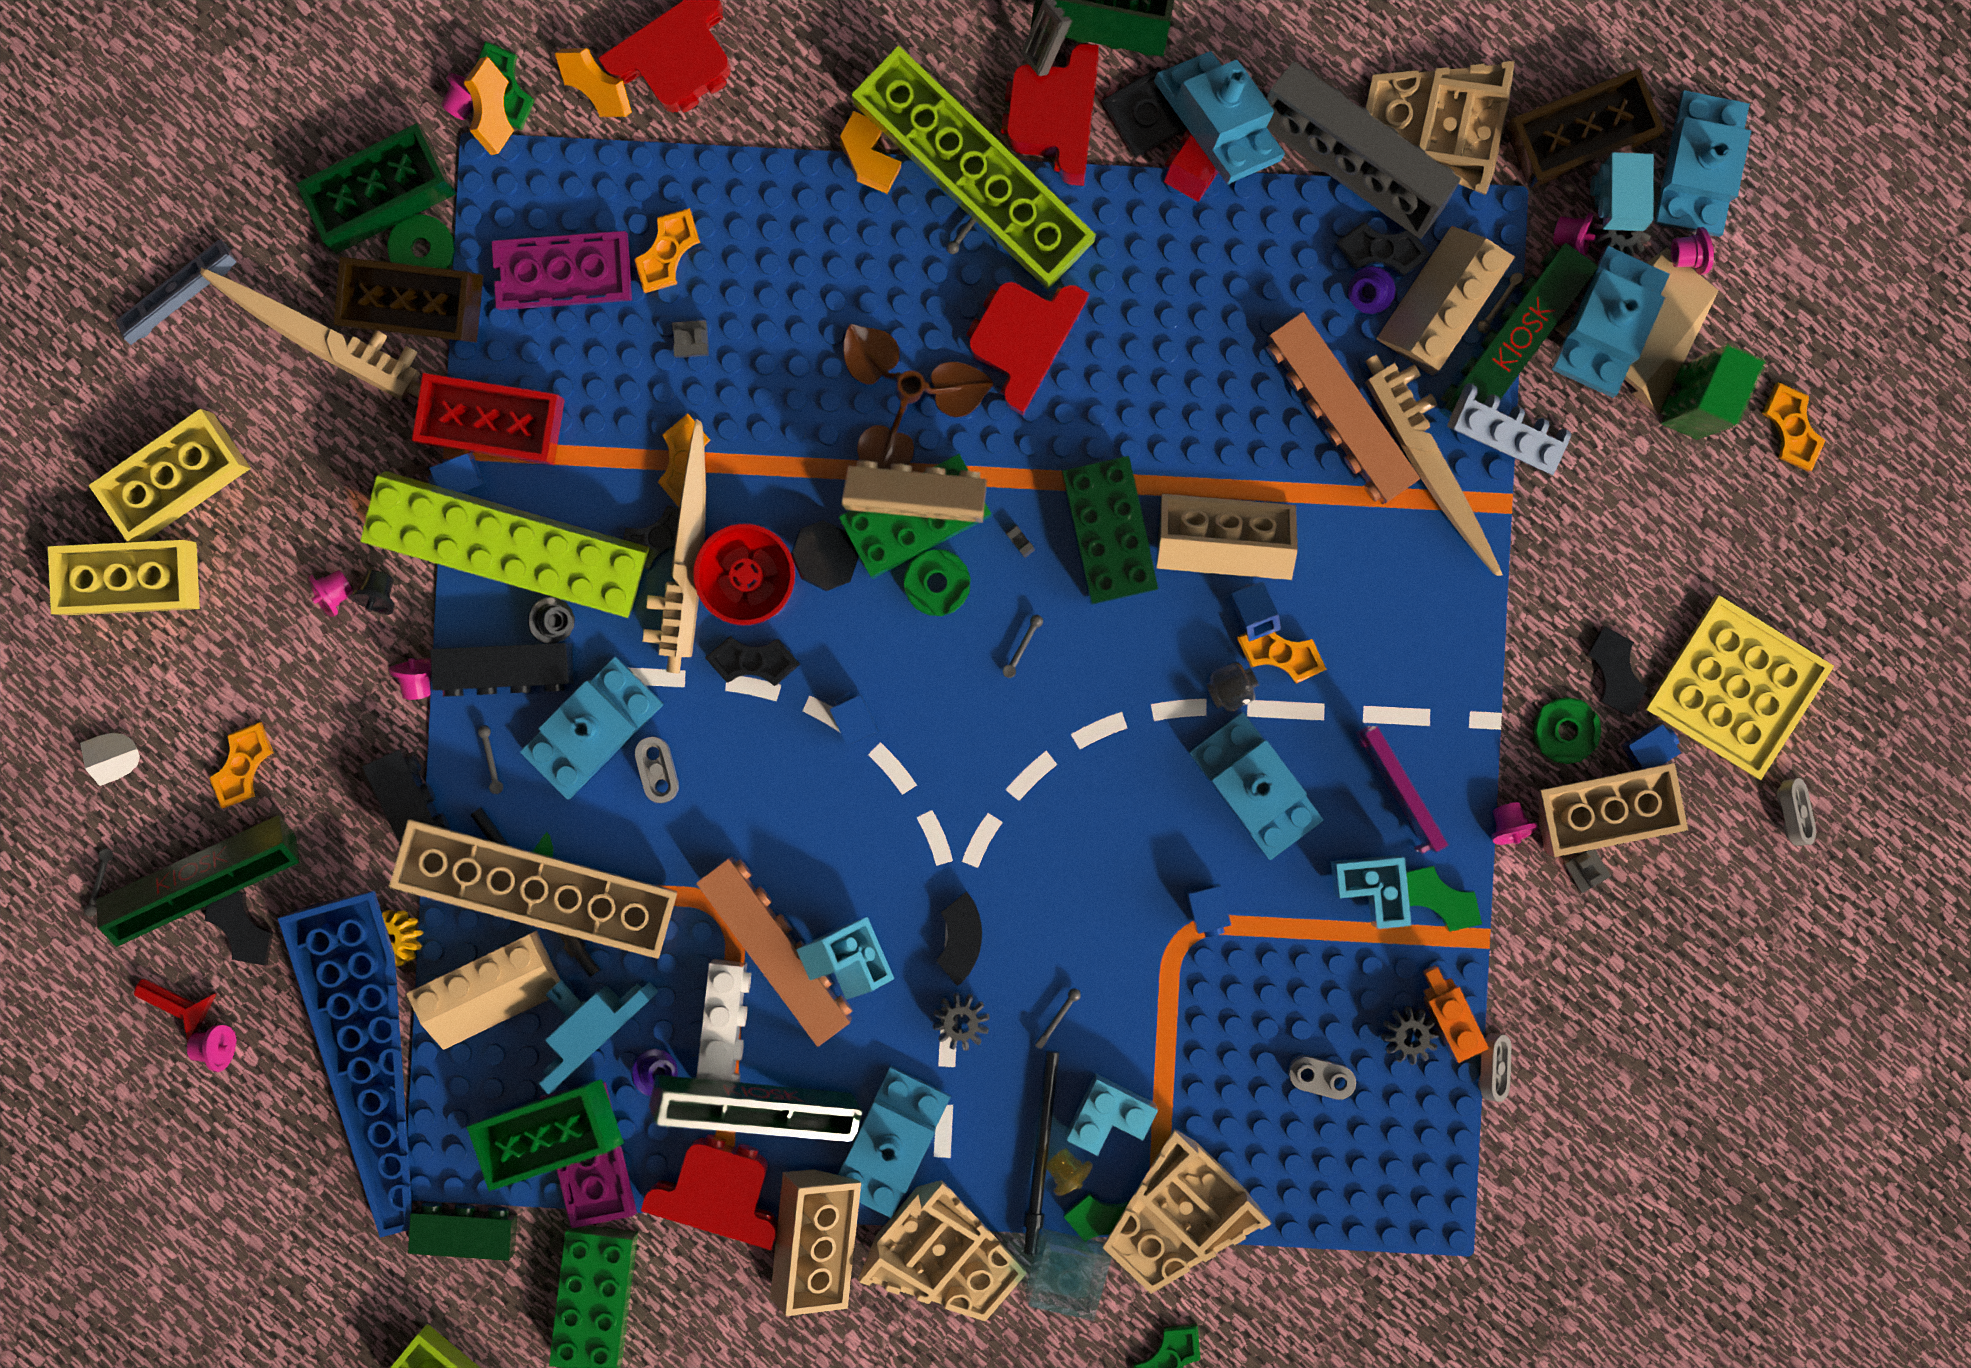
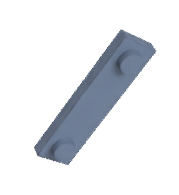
[116,239,237,345]

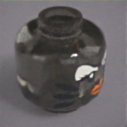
[1206,662,1259,712]

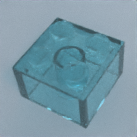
[1025,1228,1112,1321]

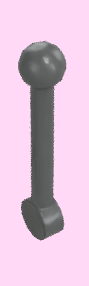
[946,217,976,254]
[1477,272,1525,333]
[1003,614,1043,678]
[478,725,504,794]
[84,848,113,917]
[1035,988,1081,1049]

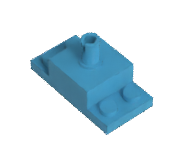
[1154,51,1285,184]
[1654,90,1751,237]
[1551,246,1670,398]
[520,657,664,800]
[1188,712,1324,860]
[539,980,659,1094]
[838,1066,951,1218]

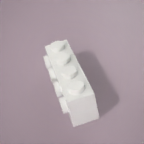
[697,959,751,1082]

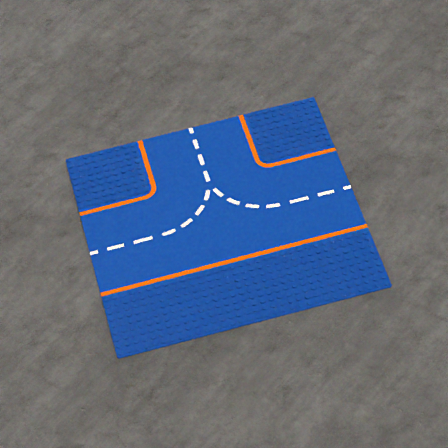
[407,133,1528,1257]

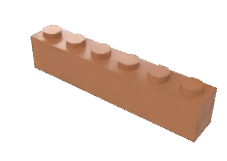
[1266,312,1421,504]
[696,857,853,1047]

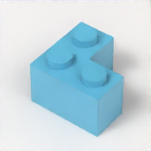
[1590,152,1654,231]
[1331,855,1411,929]
[796,917,894,1000]
[1066,1073,1158,1156]

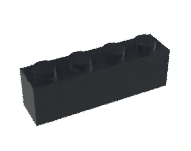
[430,643,574,697]
[363,748,451,846]

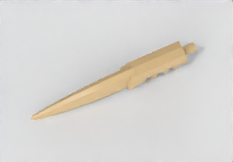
[200,267,421,400]
[1365,354,1503,576]
[642,419,706,674]

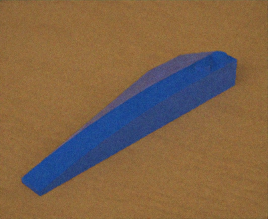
[278,891,412,1238]

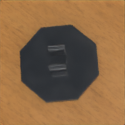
[791,520,859,591]

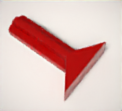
[134,978,217,1043]

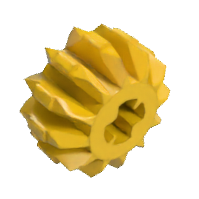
[382,910,424,967]

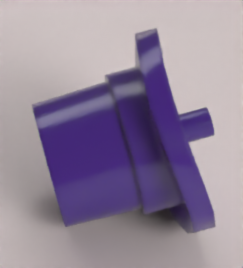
[1348,266,1396,314]
[631,1049,678,1096]

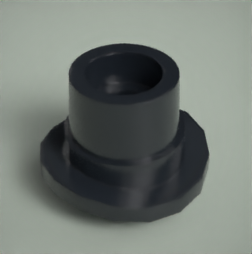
[347,570,395,615]
[527,597,575,644]

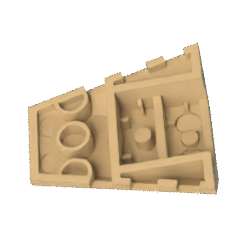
[1366,61,1514,195]
[1555,248,1719,415]
[1103,1129,1271,1294]
[859,1180,1027,1321]

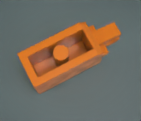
[1422,965,1489,1063]

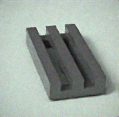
[1020,0,1072,76]

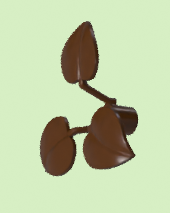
[843,324,993,470]

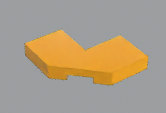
[839,111,902,194]

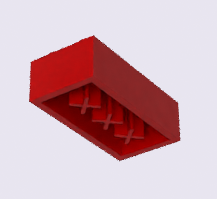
[412,373,565,466]

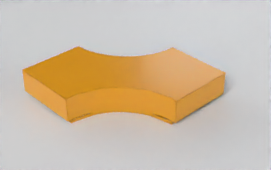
[555,48,632,117]
[464,56,514,155]
[634,208,700,293]
[1762,382,1826,472]
[658,413,710,508]
[1236,632,1327,684]
[209,722,274,809]

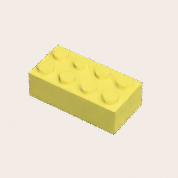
[89,409,251,542]
[48,540,200,615]

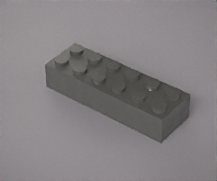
[1266,61,1461,239]

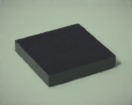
[1101,67,1187,160]

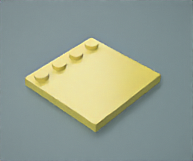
[1644,595,1834,780]

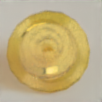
[1045,1148,1093,1196]

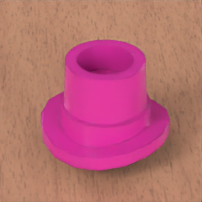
[441,73,473,120]
[1553,212,1596,257]
[1671,227,1714,275]
[308,570,353,617]
[388,658,432,700]
[1491,802,1538,845]
[187,1024,237,1072]

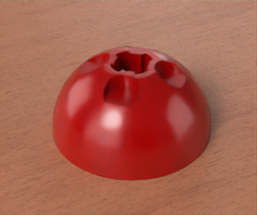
[694,524,795,625]

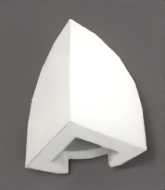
[80,733,140,786]

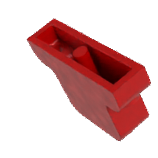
[598,0,731,113]
[1001,44,1099,186]
[966,282,1089,416]
[641,1135,778,1250]

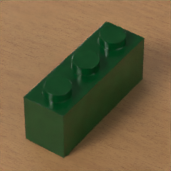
[408,1202,518,1261]

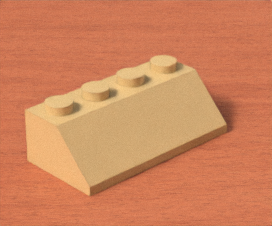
[1376,226,1515,376]
[842,461,987,523]
[1157,494,1298,580]
[1539,763,1688,857]
[406,931,561,1050]
[770,1170,861,1316]

